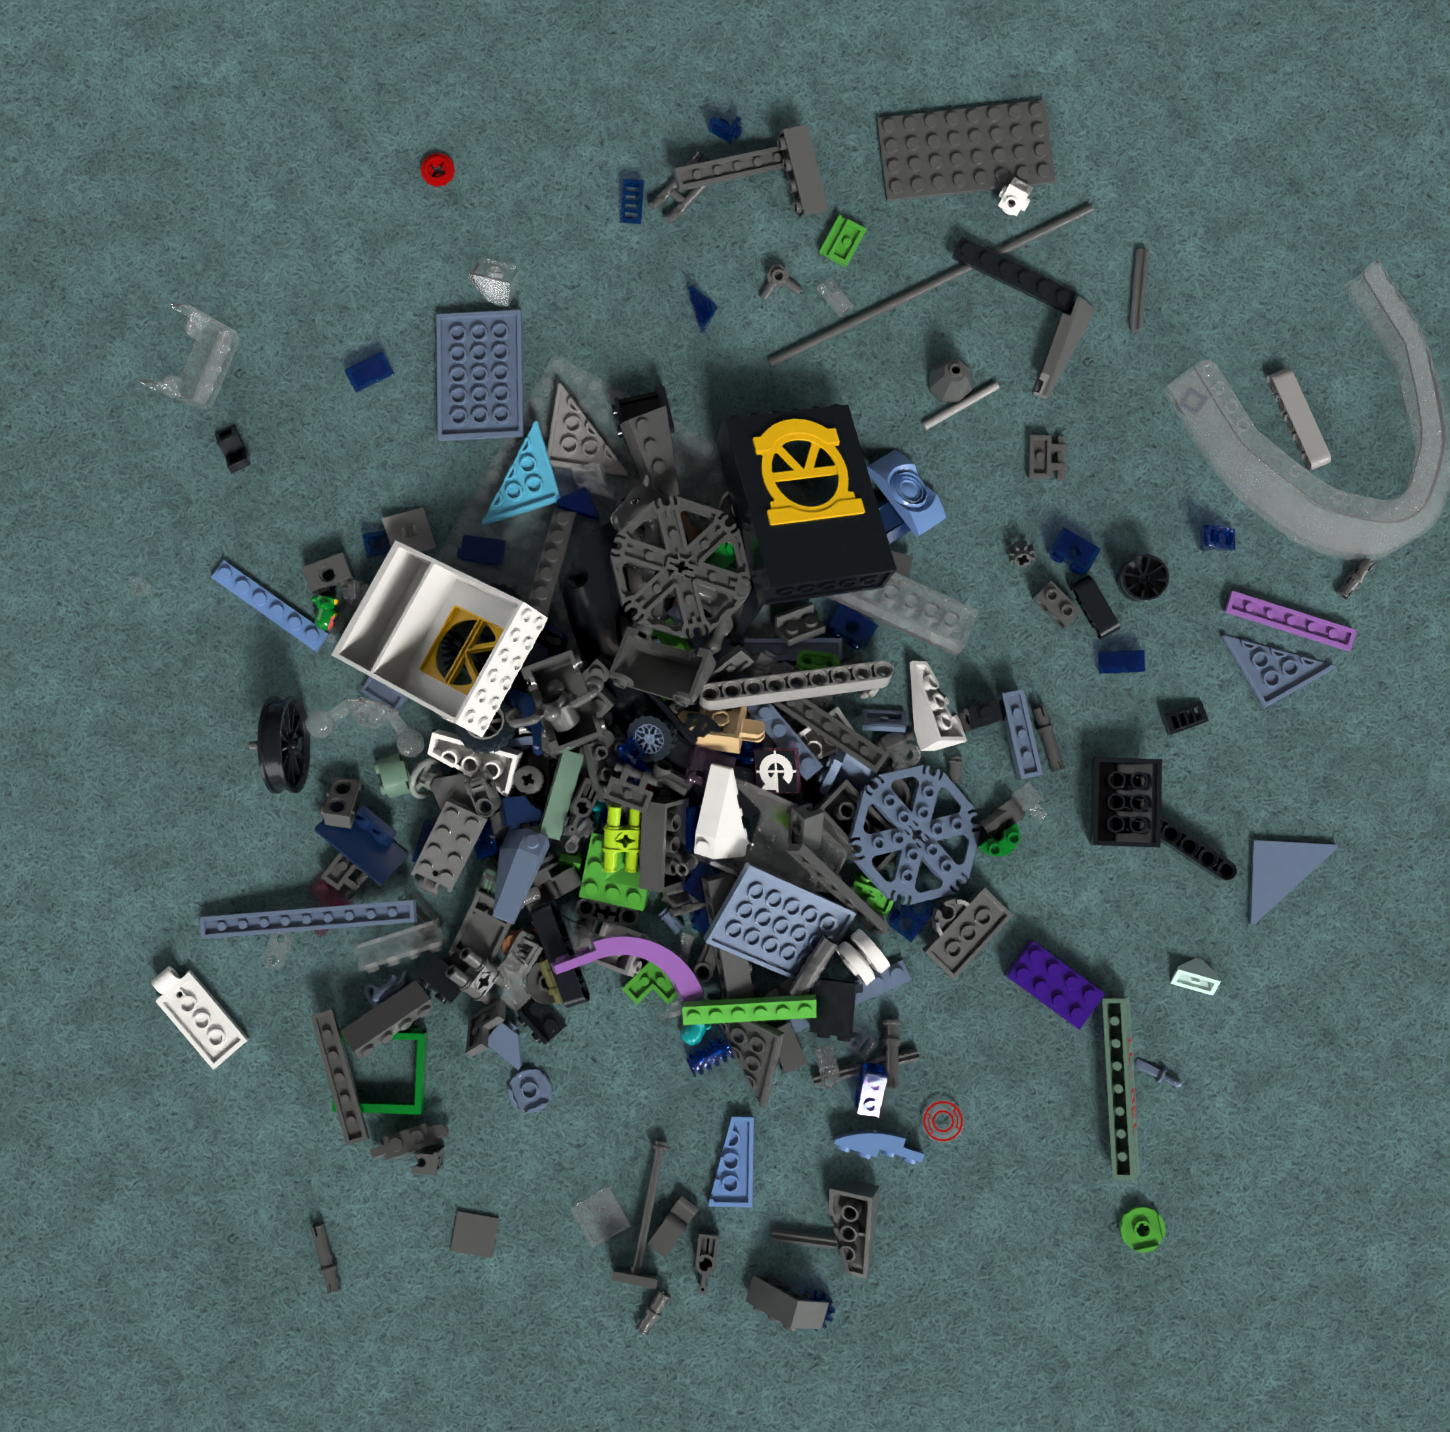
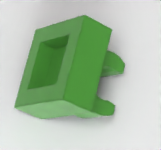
[558,850,582,876]

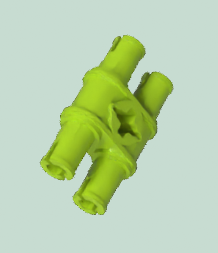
[601,804,642,873]

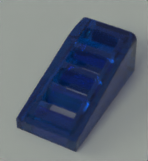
[620,179,644,224]
[362,530,391,558]

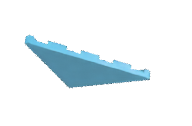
[482,421,562,526]

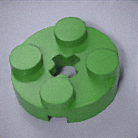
[1119,1206,1165,1253]

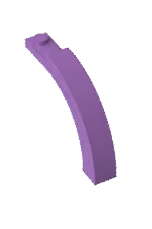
[550,934,704,1002]

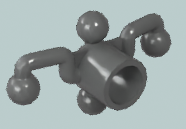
[505,676,604,732]

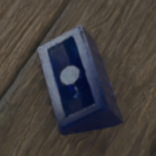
[344,352,394,393]

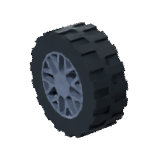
[626,710,678,762]

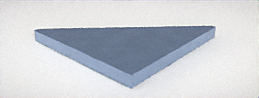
[1221,635,1336,709]
[1249,840,1338,925]

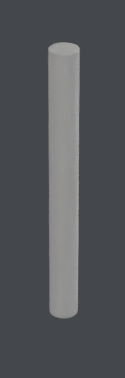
[922,381,999,430]

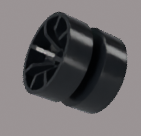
[1117,554,1169,603]

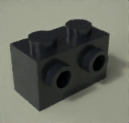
[417,954,462,1005]

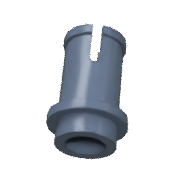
[658,906,685,934]

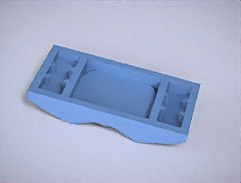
[867,450,946,538]

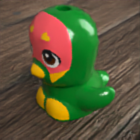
[311,594,338,631]

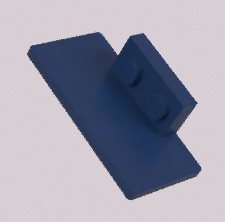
[314,805,409,885]

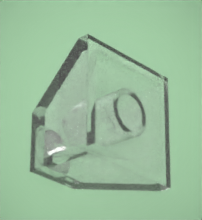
[469,255,522,307]

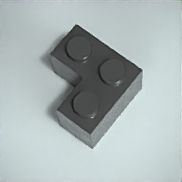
[582,654,619,718]

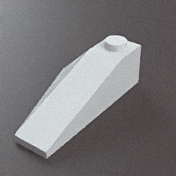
[694,763,747,859]

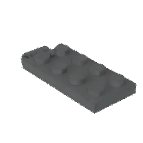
[411,797,488,896]

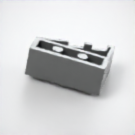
[746,1275,829,1331]

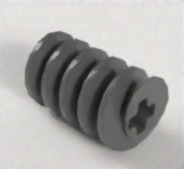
[514,766,545,795]

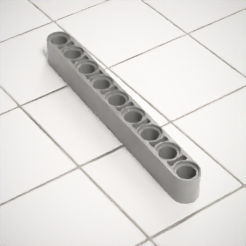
[699,661,893,711]

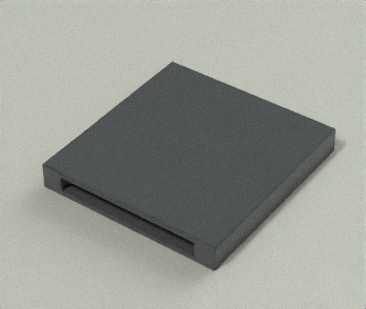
[450,1210,499,1258]

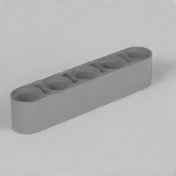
[1266,367,1331,471]

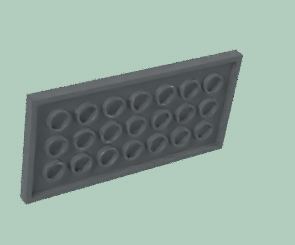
[877,100,1055,202]

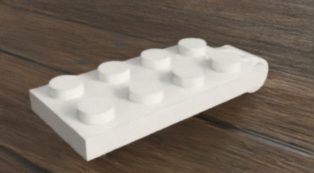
[151,966,249,1070]

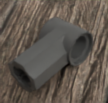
[650,759,694,798]
[979,797,1026,838]
[692,943,716,983]

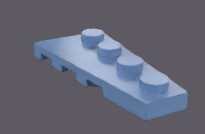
[708,1115,754,1207]

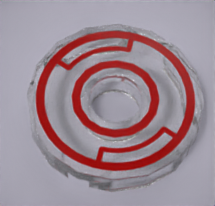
[921,1098,965,1143]

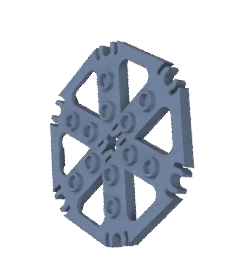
[848,765,981,905]

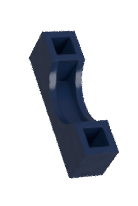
[499,796,592,829]

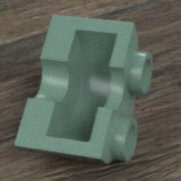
[374,751,411,798]

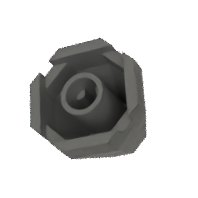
[929,359,972,403]

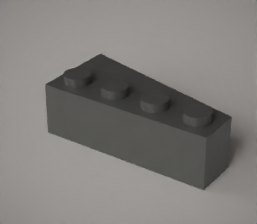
[620,406,679,501]

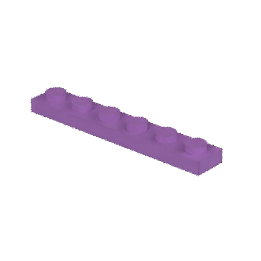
[1224,591,1357,651]

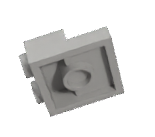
[592,922,649,977]

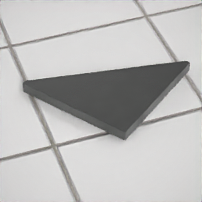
[710,998,785,1108]

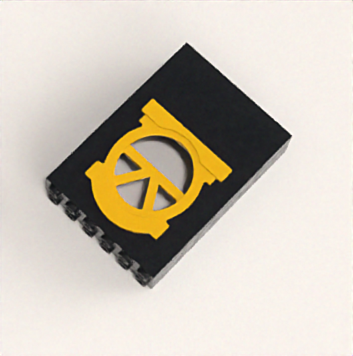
[715,404,897,606]

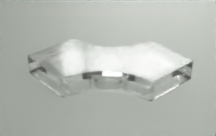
[497,951,531,1012]

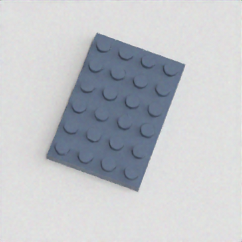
[436,310,524,441]
[703,862,857,987]

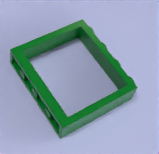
[332,1025,428,1115]

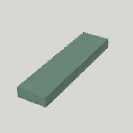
[537,751,584,840]

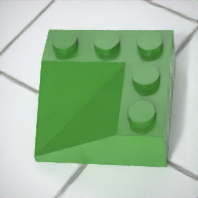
[579,829,650,911]

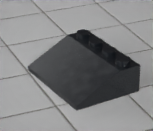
[1090,757,1162,848]

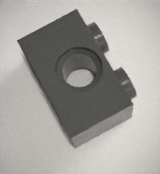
[302,552,355,595]

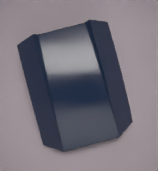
[877,496,911,545]

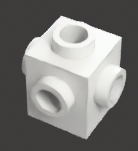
[998,177,1033,216]

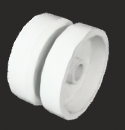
[836,929,890,986]

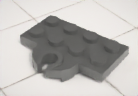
[922,885,1013,980]

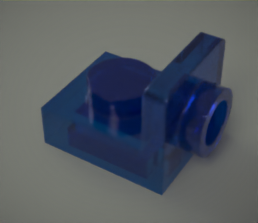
[709,116,743,144]

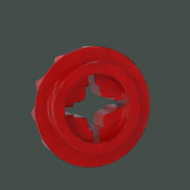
[421,153,455,188]

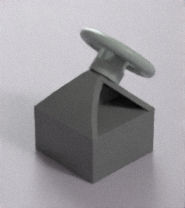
[409,758,475,811]

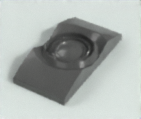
[444,889,512,973]

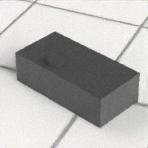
[639,794,689,893]

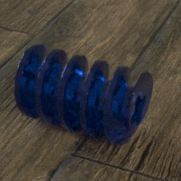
[686,1035,735,1078]

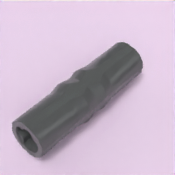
[788,935,839,996]

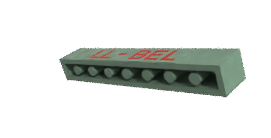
[1102,996,1140,1180]

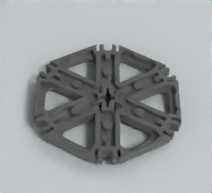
[609,496,751,639]

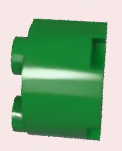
[977,823,1020,857]

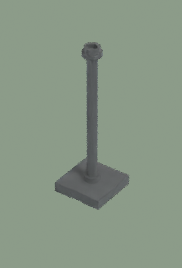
[612,1140,668,1289]

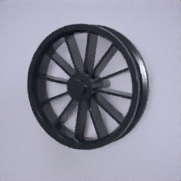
[249,696,310,794]

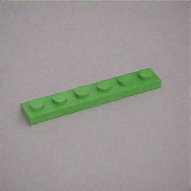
[682,994,816,1025]

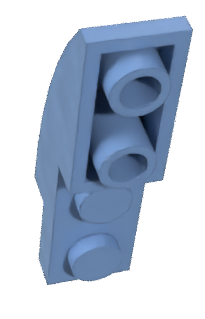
[833,1130,924,1164]

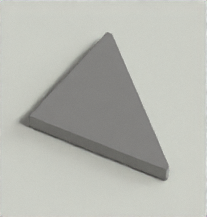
[547,383,628,477]

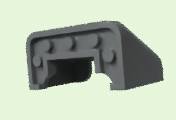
[608,627,716,707]
[521,650,607,756]

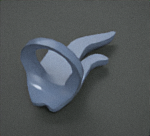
[364,970,407,1008]

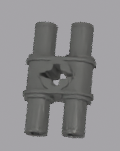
[445,947,513,1006]

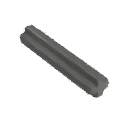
[771,1228,837,1249]

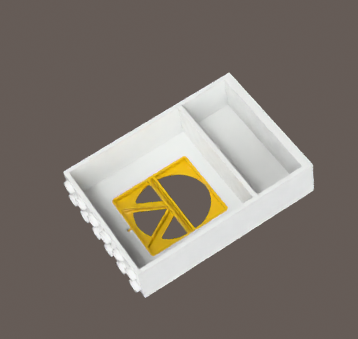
[331,540,548,737]

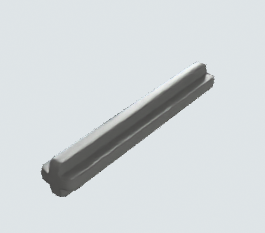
[1129,248,1149,332]

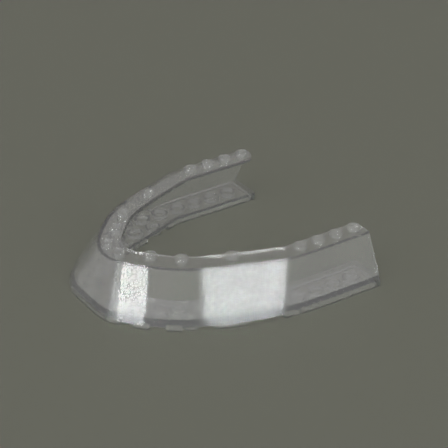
[1161,259,1450,561]

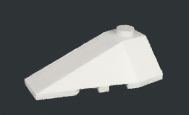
[910,661,967,751]

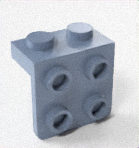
[818,748,875,796]

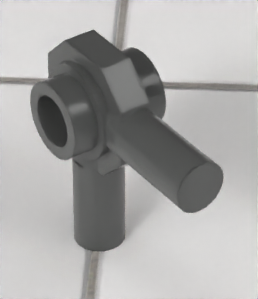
[760,264,802,301]

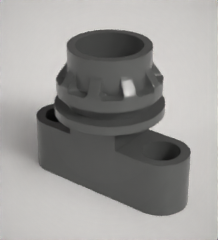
[524,851,583,914]

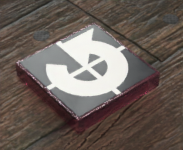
[754,748,801,793]

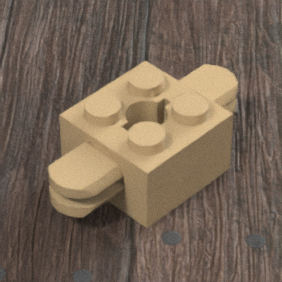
[678,697,765,754]

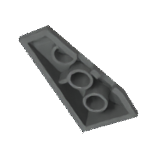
[828,1181,880,1279]

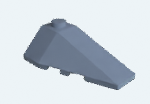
[493,829,550,925]

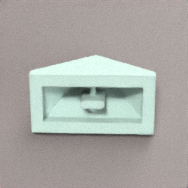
[1170,958,1221,995]

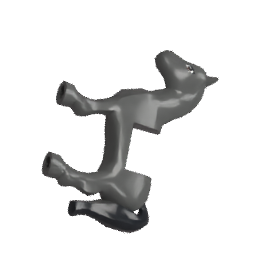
[611,475,763,655]

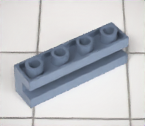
[998,689,1043,780]

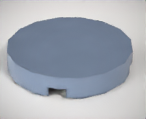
[508,1068,552,1113]

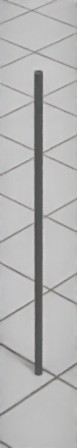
[768,204,1094,367]

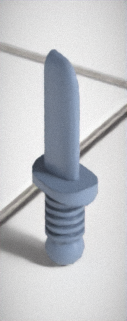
[1135,1058,1182,1088]

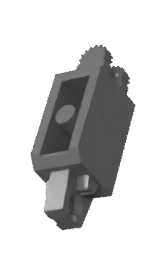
[370,1123,450,1161]

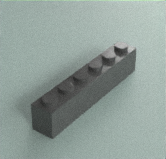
[701,871,756,1000]

